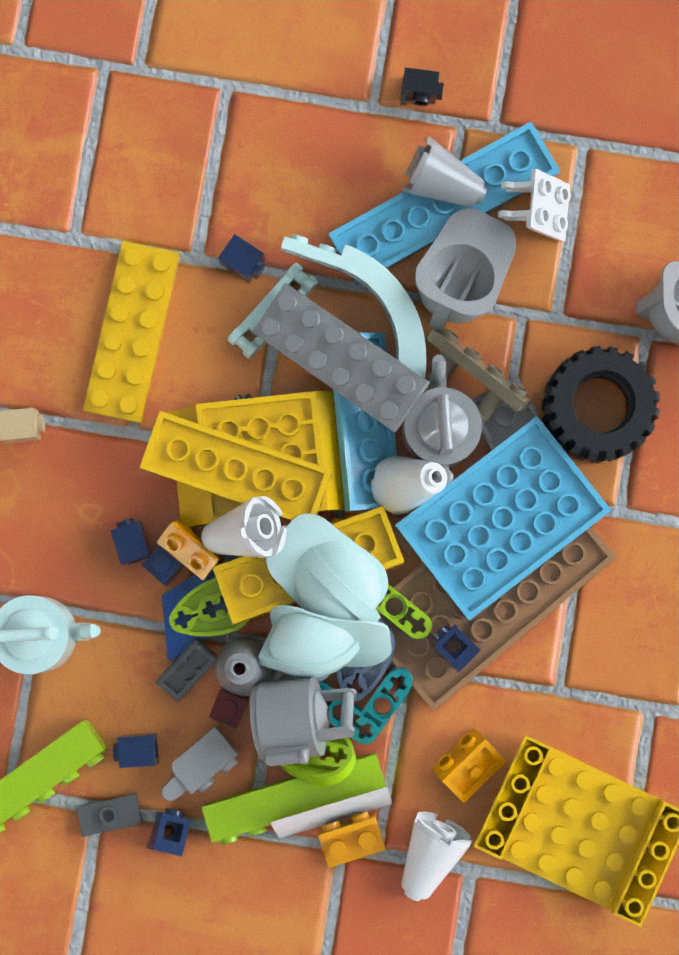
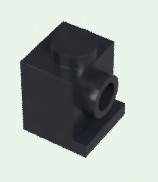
[400,67,444,106]

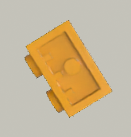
[156,519,223,580]
[432,728,507,803]
[317,811,386,868]

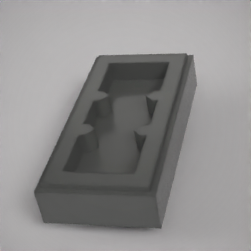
[155,637,218,702]
[77,793,143,837]

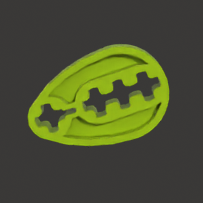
[169,577,250,637]
[279,738,356,786]

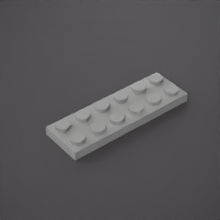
[252,283,430,432]

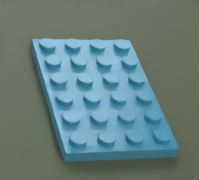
[395,416,612,621]

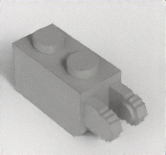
[161,725,240,802]

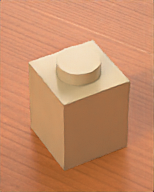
[0,408,45,444]

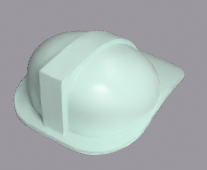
[266,514,388,622]
[258,605,392,678]

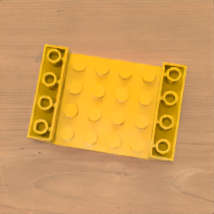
[169,391,345,527]
[474,735,679,927]

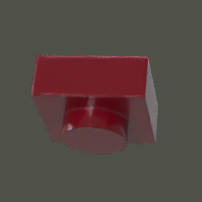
[209,689,248,728]

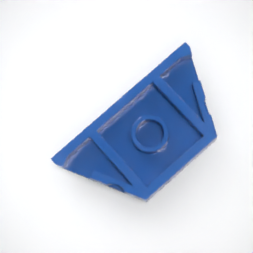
[162,570,229,661]

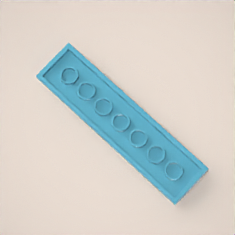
[328,121,560,286]

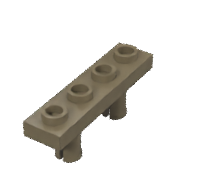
[426,328,532,421]

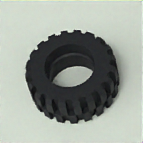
[541,346,660,463]

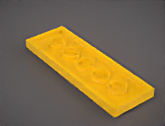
[83,241,180,424]
[139,411,332,521]
[212,506,404,626]

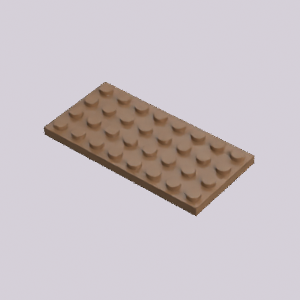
[378,527,616,711]

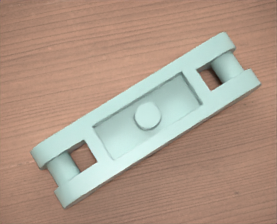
[227,262,319,359]

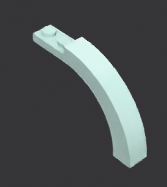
[280,234,426,378]

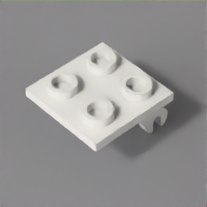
[498,169,570,242]

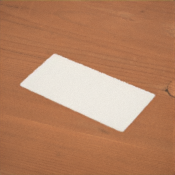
[271,787,392,838]

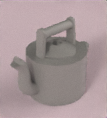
[402,354,482,484]
[250,674,357,766]

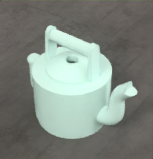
[0,595,101,674]

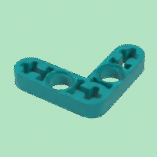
[319,667,413,744]

